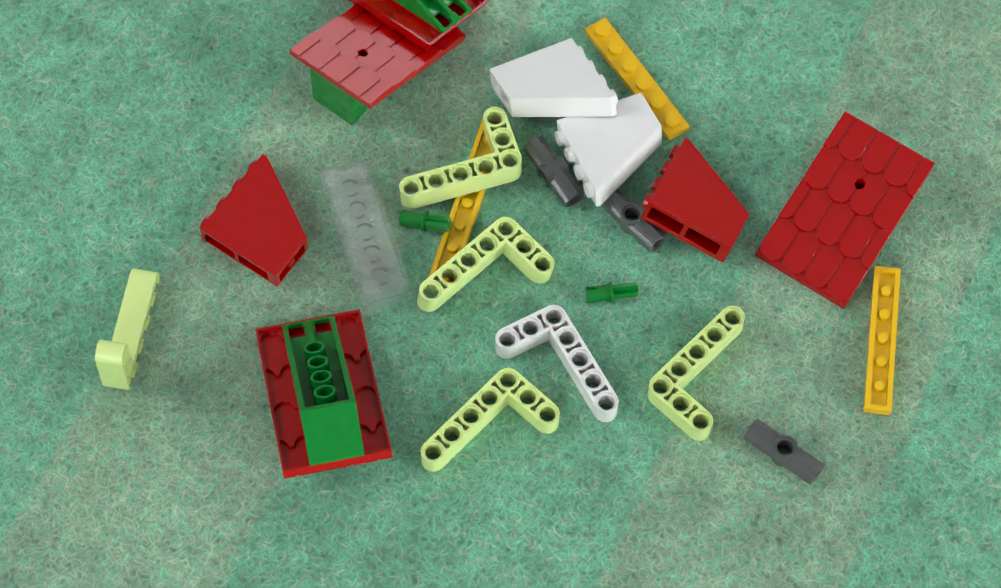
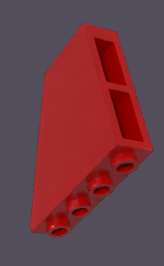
[640,138,749,263]
[200,154,308,286]

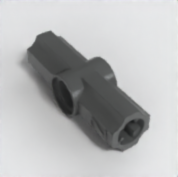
[524,136,584,207]
[600,189,667,253]
[743,418,825,485]

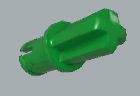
[399,210,452,232]
[585,282,638,304]

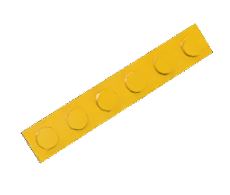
[585,17,690,141]
[863,266,901,416]

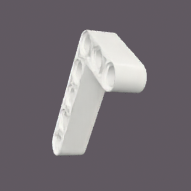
[495,305,619,422]

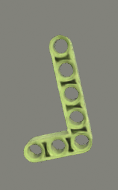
[399,107,522,209]
[417,217,555,312]
[95,268,160,390]
[647,306,745,441]
[421,368,560,472]

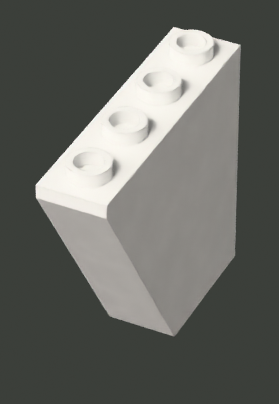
[489,38,618,117]
[554,93,662,207]

